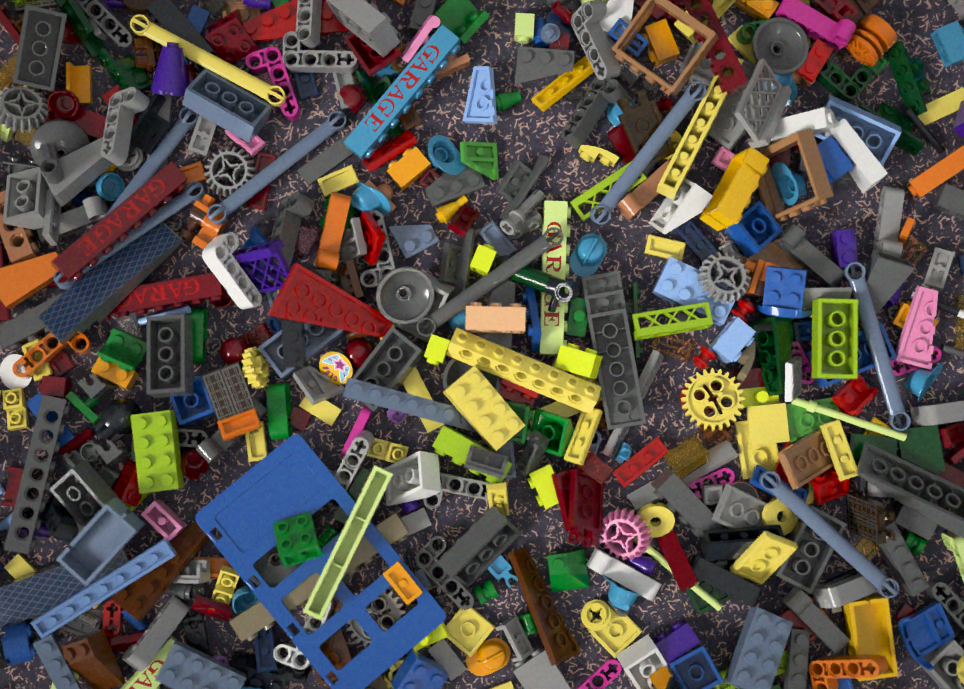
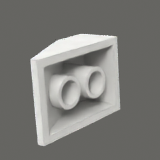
[648,178,713,234]
[384,451,441,506]
[615,634,680,689]

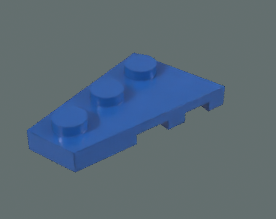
[522,285,541,352]

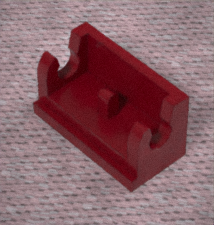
[1,466,24,507]

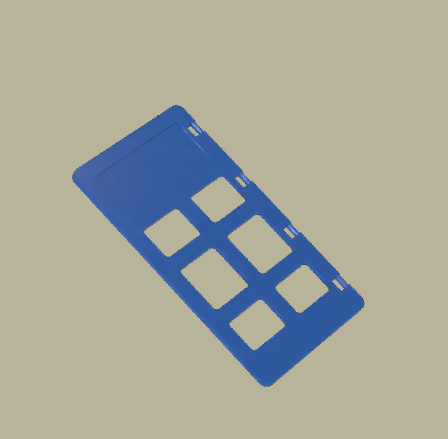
[195,434,446,689]

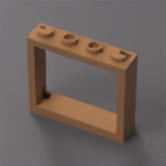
[612,0,719,96]
[758,129,834,223]

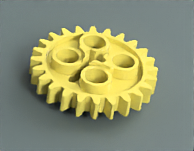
[681,368,745,431]

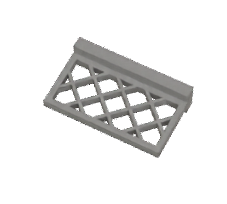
[734,58,792,149]

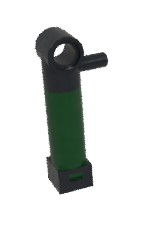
[495,255,580,313]

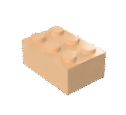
[465,302,526,334]

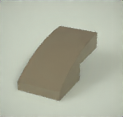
[735,341,756,384]

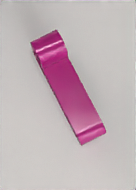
[776,0,857,51]
[246,46,301,121]

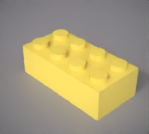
[443,365,525,451]

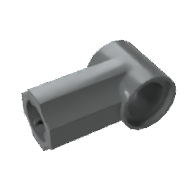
[37,143,64,184]

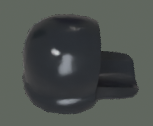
[95,398,142,443]

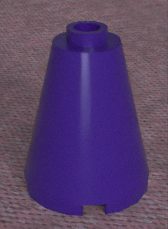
[151,42,189,96]

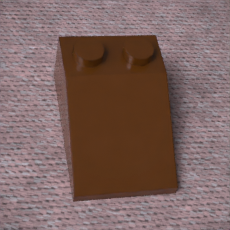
[60,629,126,689]

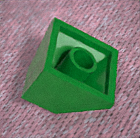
[531,409,574,457]
[546,548,590,592]

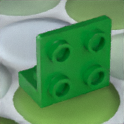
[433,0,490,44]
[97,327,147,371]
[273,512,323,568]

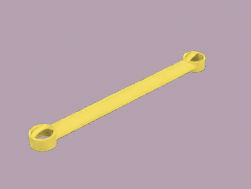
[130,14,286,107]

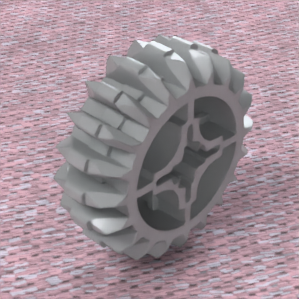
[0,84,49,134]
[204,146,256,198]
[697,251,751,304]

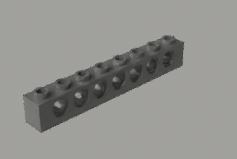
[4,395,70,554]

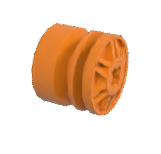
[845,14,897,67]

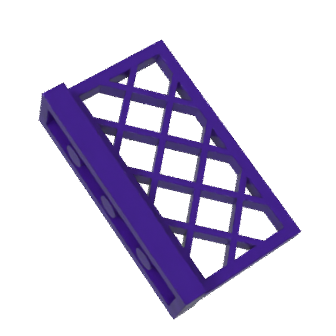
[232,239,290,294]

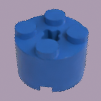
[1,621,37,666]

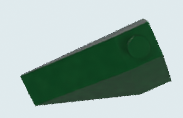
[747,316,793,396]

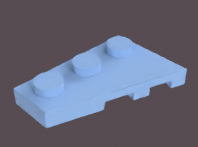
[463,66,497,124]

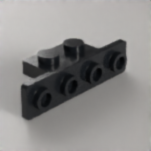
[125,93,171,162]
[230,651,310,689]

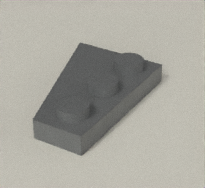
[514,46,575,85]
[425,164,486,208]

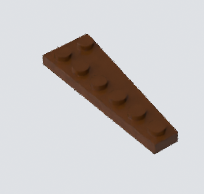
[111,520,217,622]
[508,547,581,666]

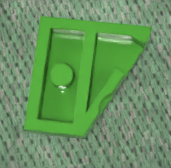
[460,141,499,180]

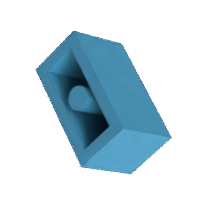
[930,20,964,68]

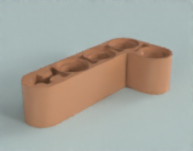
[616,158,671,221]

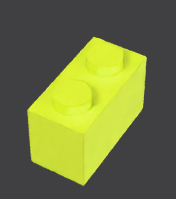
[470,243,497,276]
[424,334,450,366]
[555,343,603,379]
[527,464,558,509]

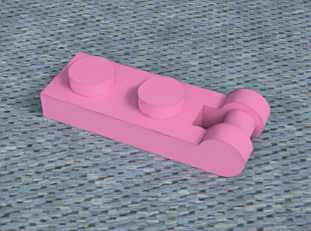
[400,15,440,63]

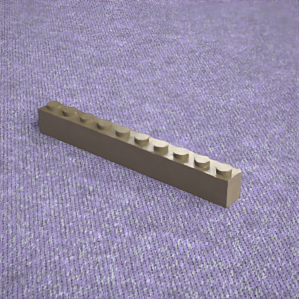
[229,512,409,642]

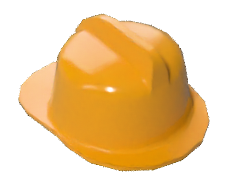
[466,638,511,676]

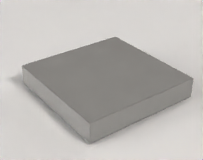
[785,356,802,402]

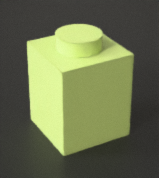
[514,13,535,44]

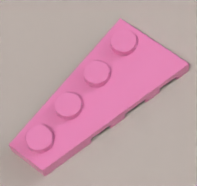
[894,285,938,370]

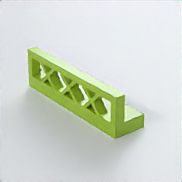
[570,161,647,221]
[632,302,713,341]

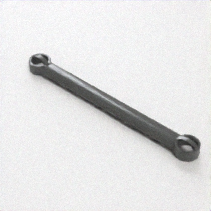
[417,227,563,337]

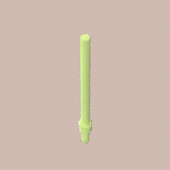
[791,398,907,441]
[633,535,723,611]

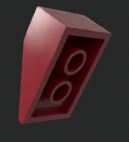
[344,33,402,77]

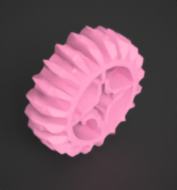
[599,508,651,561]

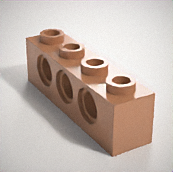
[0,190,40,264]

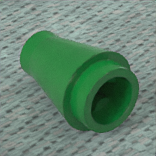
[495,91,521,112]

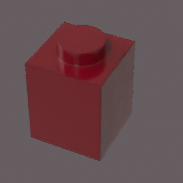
[39,376,72,397]

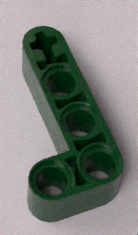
[808,44,872,102]

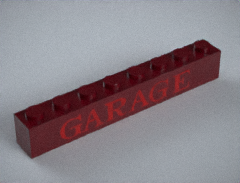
[52,161,188,283]
[102,273,228,321]

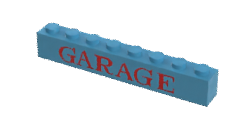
[343,24,461,161]

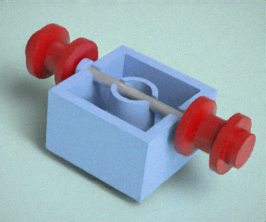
[692,299,756,370]

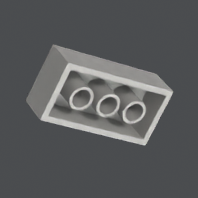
[326,0,400,58]

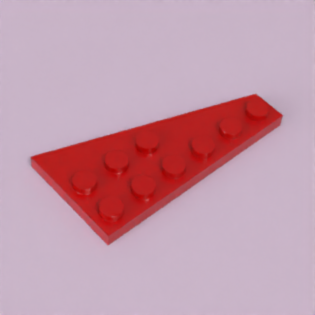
[242,0,350,43]
[267,263,394,338]

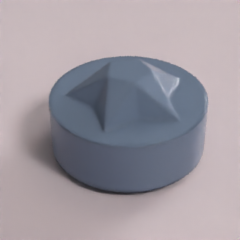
[540,23,560,44]

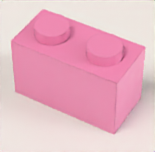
[141,499,188,542]

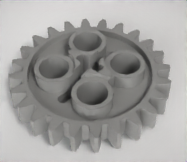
[346,587,407,647]

